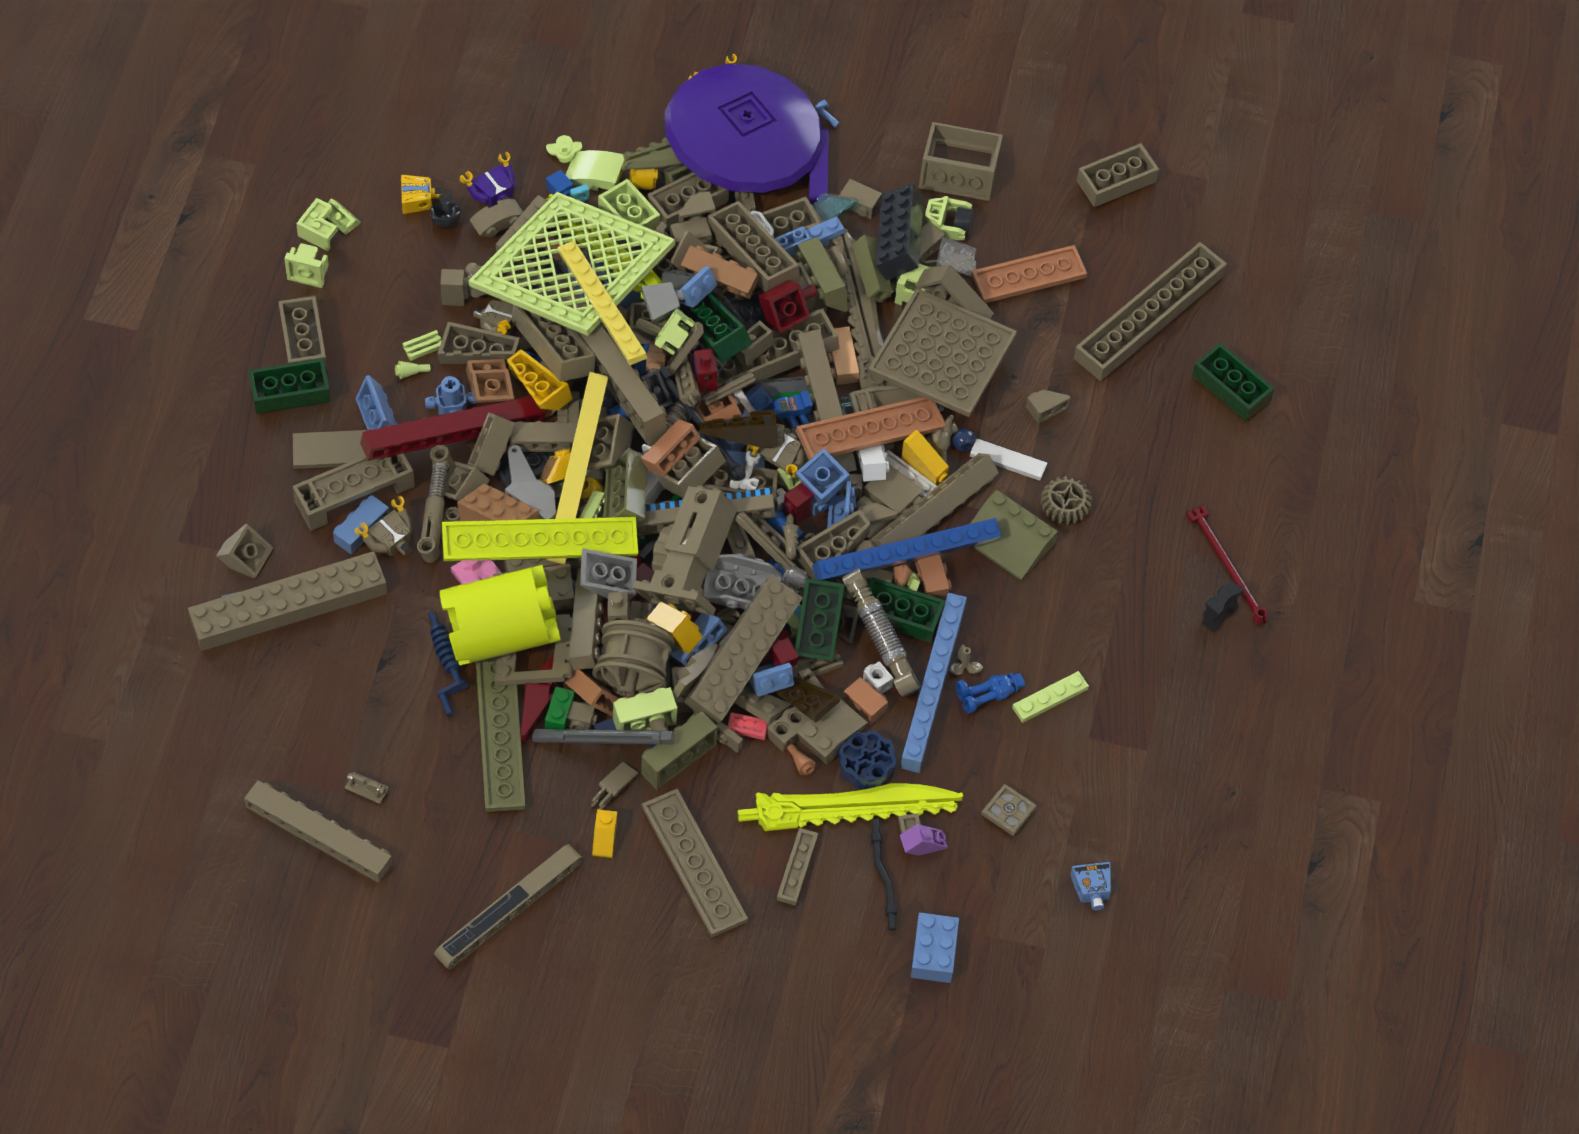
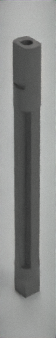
[532,729,675,745]

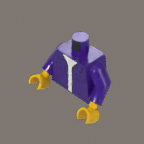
[460,152,515,207]

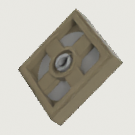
[981,784,1037,836]

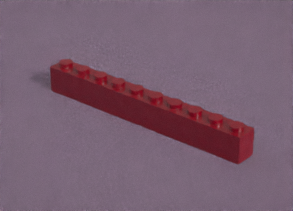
[360,396,546,461]

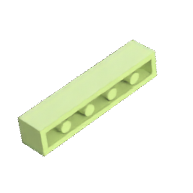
[580,490,605,518]

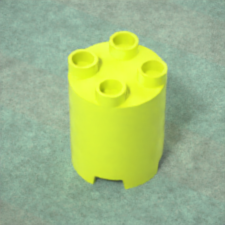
[440,565,561,665]

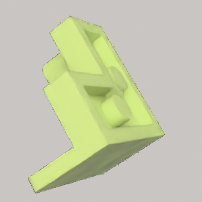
[296,198,338,251]

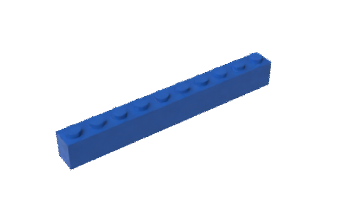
[812,518,1001,582]

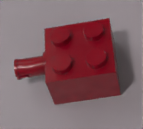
[758,280,817,333]

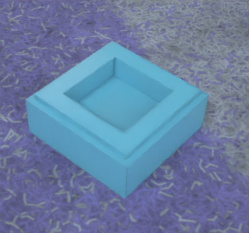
[570,184,589,202]

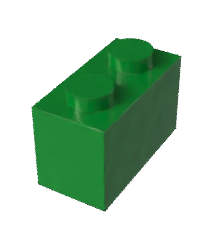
[545,687,575,729]

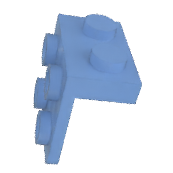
[674,266,717,307]
[827,481,856,528]
[748,663,794,697]

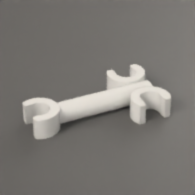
[729,451,760,491]

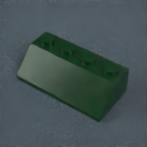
[859,577,945,643]

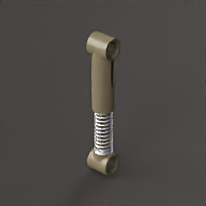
[417,445,453,563]

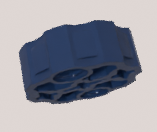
[838,730,897,790]

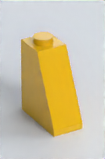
[902,430,949,485]

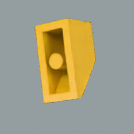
[592,810,617,858]

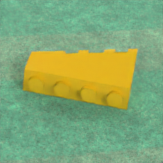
[507,349,573,410]

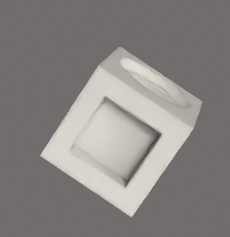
[863,661,894,694]

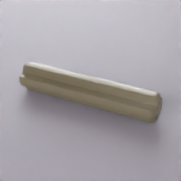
[703,372,756,406]

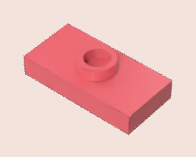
[727,712,769,740]

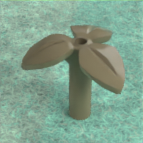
[950,645,983,675]

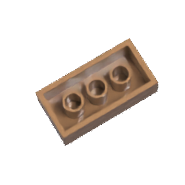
[457,483,540,521]

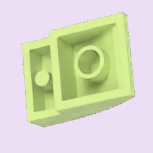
[566,150,626,191]

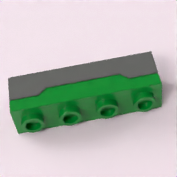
[757,376,811,400]

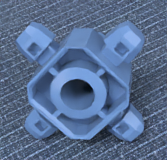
[425,376,477,415]

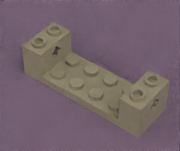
[292,454,415,531]

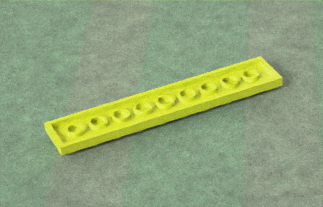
[442,517,638,561]

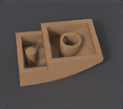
[466,359,514,403]

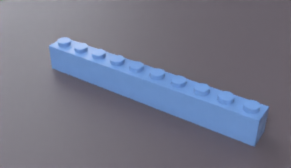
[901,593,967,773]

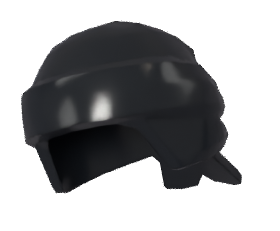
[430,194,461,229]

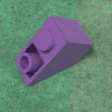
[900,824,948,856]

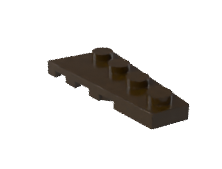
[774,676,840,723]

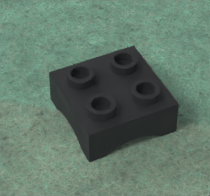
[1202,581,1243,633]

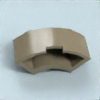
[470,199,523,238]

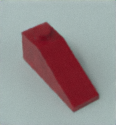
[521,683,553,744]

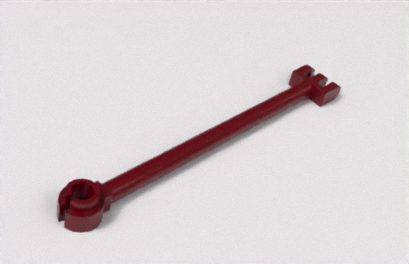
[1186,505,1269,625]

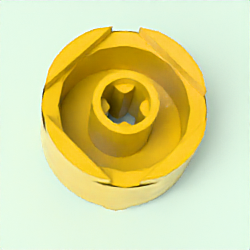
[629,168,658,190]

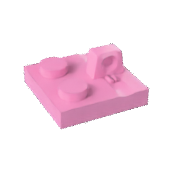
[451,560,501,585]

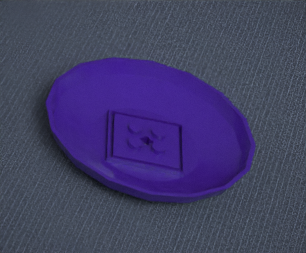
[665,64,823,193]

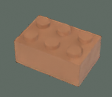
[695,395,743,438]

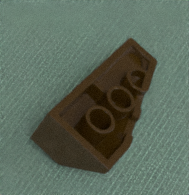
[699,410,778,448]

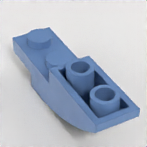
[775,216,845,255]

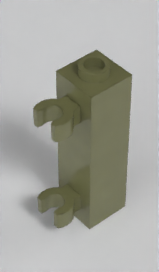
[852,235,897,302]

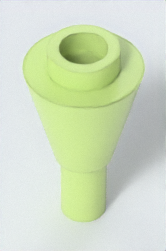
[395,361,430,379]

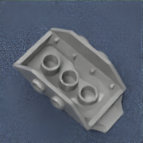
[701,554,782,609]

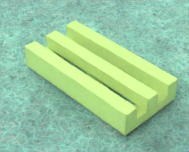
[403,330,441,361]

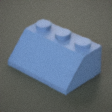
[355,375,397,430]

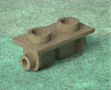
[345,772,389,804]

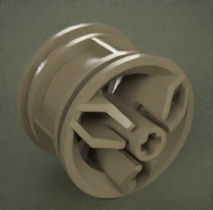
[592,618,675,697]

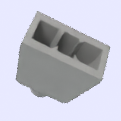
[641,282,685,324]

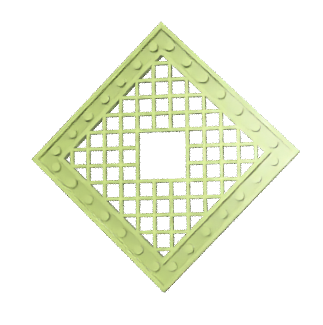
[468,192,676,336]

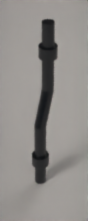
[871,819,897,931]

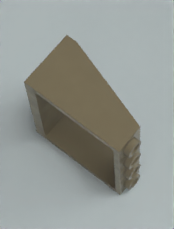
[919,122,1003,201]

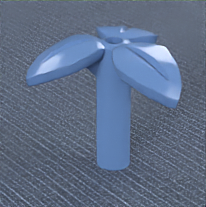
[815,100,839,128]

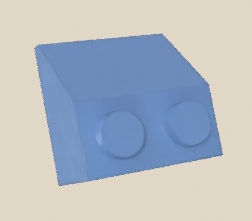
[796,448,850,506]

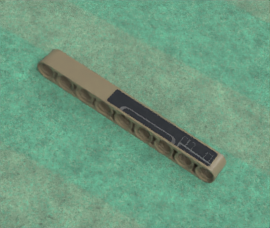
[434,844,583,969]

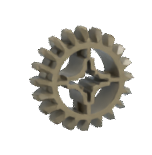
[1041,476,1092,525]

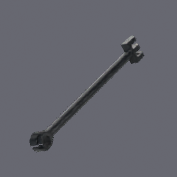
[659,366,746,481]

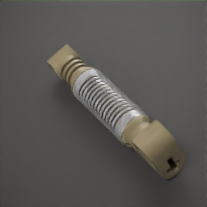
[842,568,921,697]

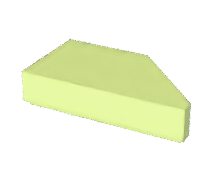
[905,572,920,591]

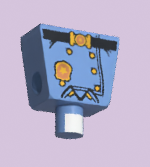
[1070,862,1111,911]

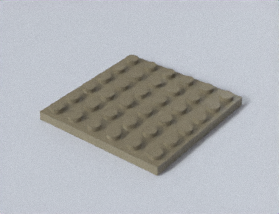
[868,288,1017,417]

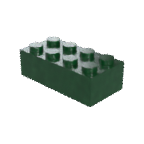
[1192,343,1274,421]
[249,358,331,414]
[795,578,846,663]

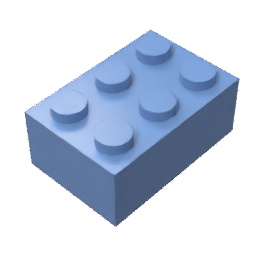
[911,913,959,983]

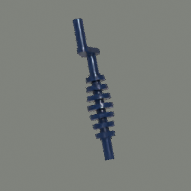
[428,611,468,717]

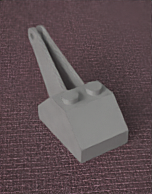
[505,445,556,519]

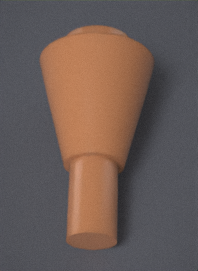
[894,564,912,587]
[787,744,816,775]

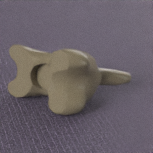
[925,414,958,464]

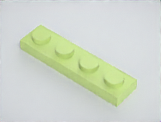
[1012,671,1089,723]

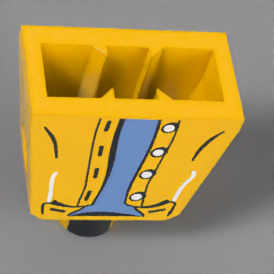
[401,175,442,214]

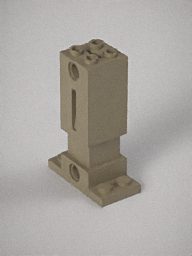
[632,486,738,616]

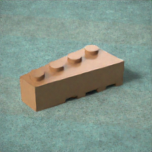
[681,245,759,299]

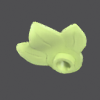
[546,135,582,163]

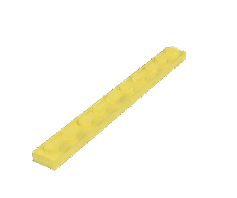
[557,241,647,365]

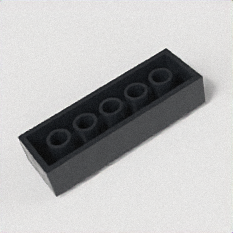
[876,182,924,280]

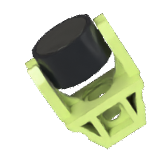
[925,196,974,241]

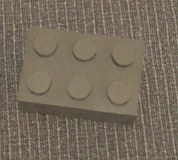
[655,438,726,498]

